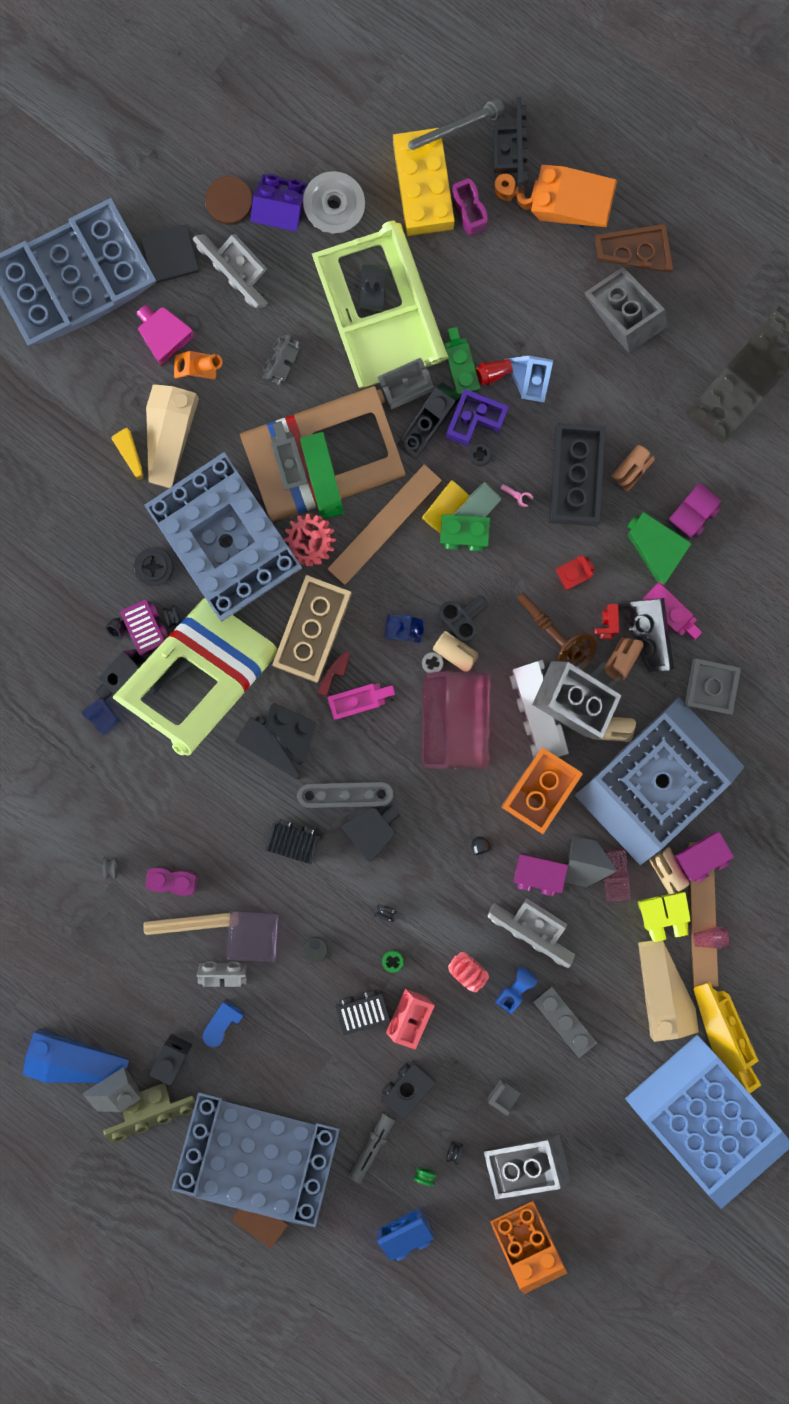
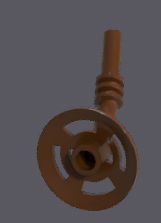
[517,592,597,671]

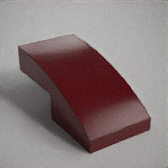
[318,652,351,697]

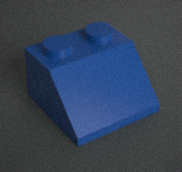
[377,1207,434,1261]

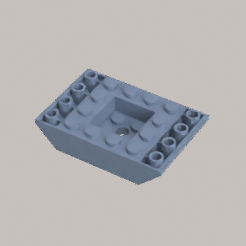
[144,452,302,622]
[574,697,745,865]

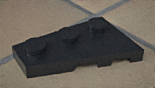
[617,598,674,672]

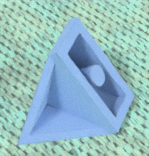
[504,356,553,402]

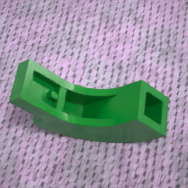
[300,432,344,519]

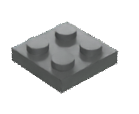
[684,658,741,715]

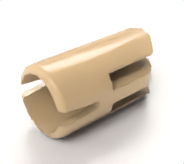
[433,631,478,672]
[591,717,636,742]
[649,847,690,895]

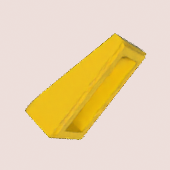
[111,428,144,481]

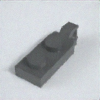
[270,421,308,490]

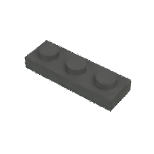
[533,986,597,1058]

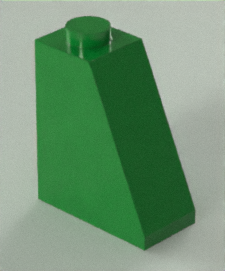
[627,512,691,585]

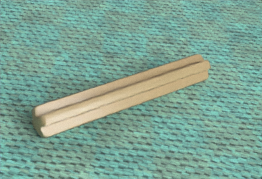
[144,912,239,935]

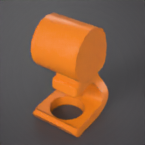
[495,174,538,210]

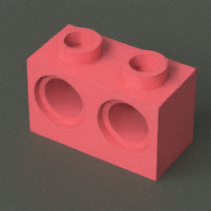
[386,989,435,1049]

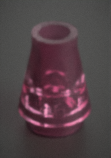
[693,925,729,950]

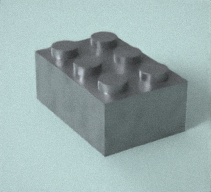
[532,661,621,739]

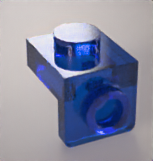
[384,615,424,643]

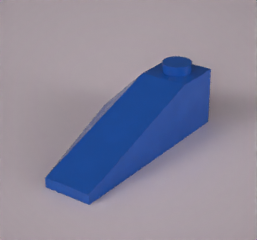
[23,1028,130,1083]

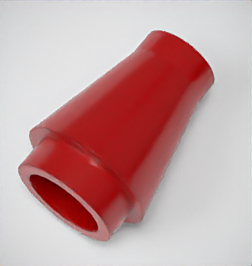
[476,359,513,386]

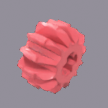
[448,952,489,993]

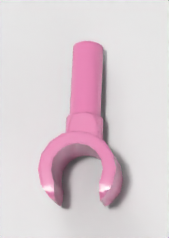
[500,484,533,507]

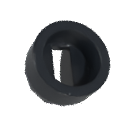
[105,618,127,639]
[471,836,492,856]

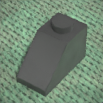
[83,1067,141,1112]

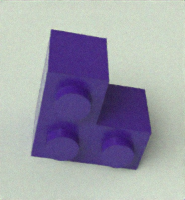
[446,389,509,447]

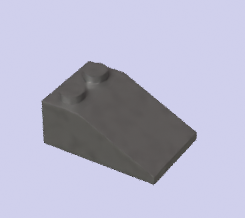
[584,267,668,353]
[484,1134,571,1199]

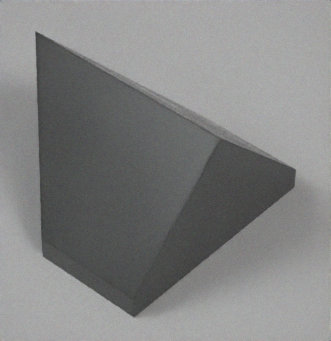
[565,835,617,888]

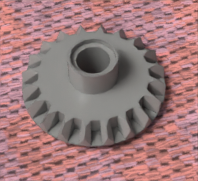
[303,171,365,234]

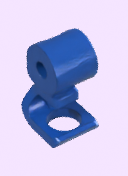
[495,966,538,1014]

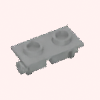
[197,961,247,987]

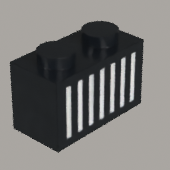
[336,989,390,1035]

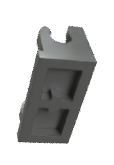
[377,358,435,409]

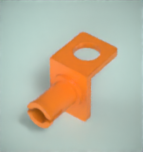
[174,351,222,380]

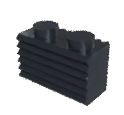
[265,819,320,864]

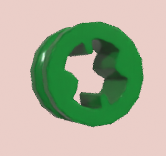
[382,950,404,973]
[413,1167,438,1187]

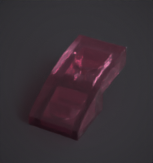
[603,848,631,902]

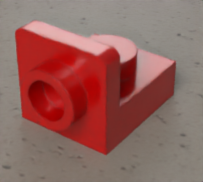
[555,554,595,591]
[593,604,619,639]

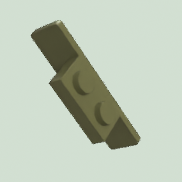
[103,1083,196,1142]

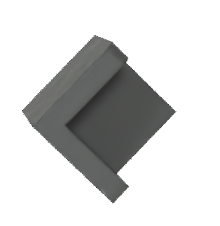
[487,1078,521,1116]

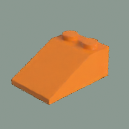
[531,165,617,227]
[501,747,583,834]

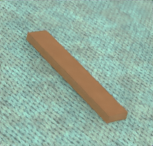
[327,464,442,586]
[688,842,718,987]

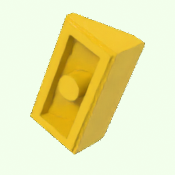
[422,480,469,534]

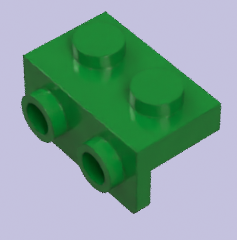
[440,514,490,551]

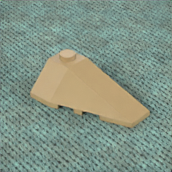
[146,385,199,488]
[638,940,699,1042]

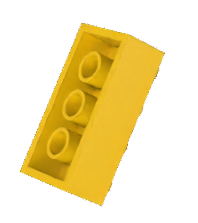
[393,128,454,236]

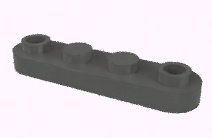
[297,782,393,808]

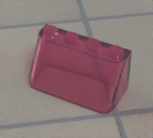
[421,671,490,769]

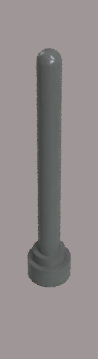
[408,98,505,150]

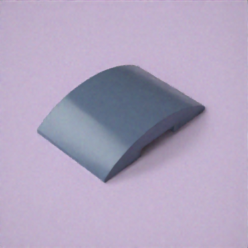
[0,198,156,347]

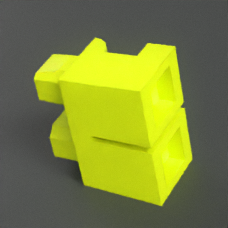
[638,891,690,942]

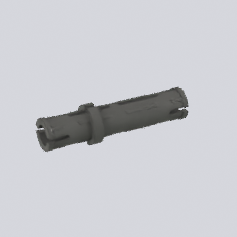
[348,1112,396,1184]

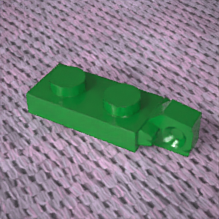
[445,327,480,395]

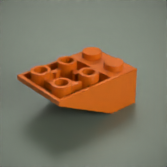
[490,1201,567,1294]

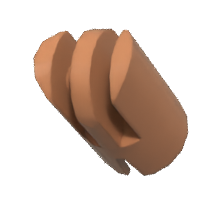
[611,445,655,492]
[604,637,644,681]

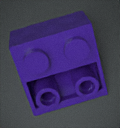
[250,174,308,232]

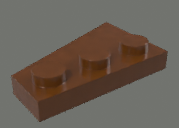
[594,224,673,273]

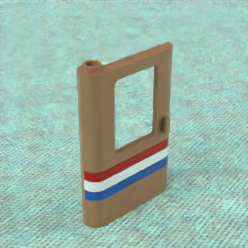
[239,386,406,523]

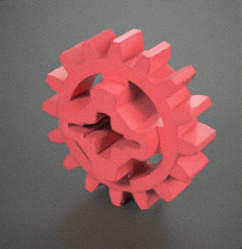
[284,514,336,566]

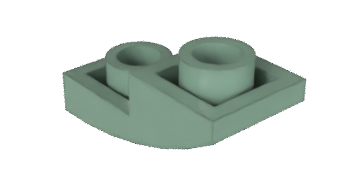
[452,482,501,517]

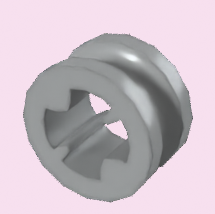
[422,652,443,674]

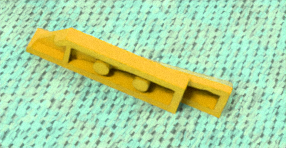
[694,982,761,1094]

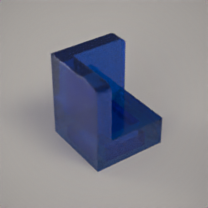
[81,698,121,735]

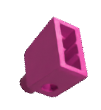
[137,305,195,366]

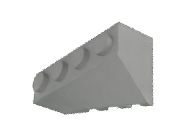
[509,660,569,758]

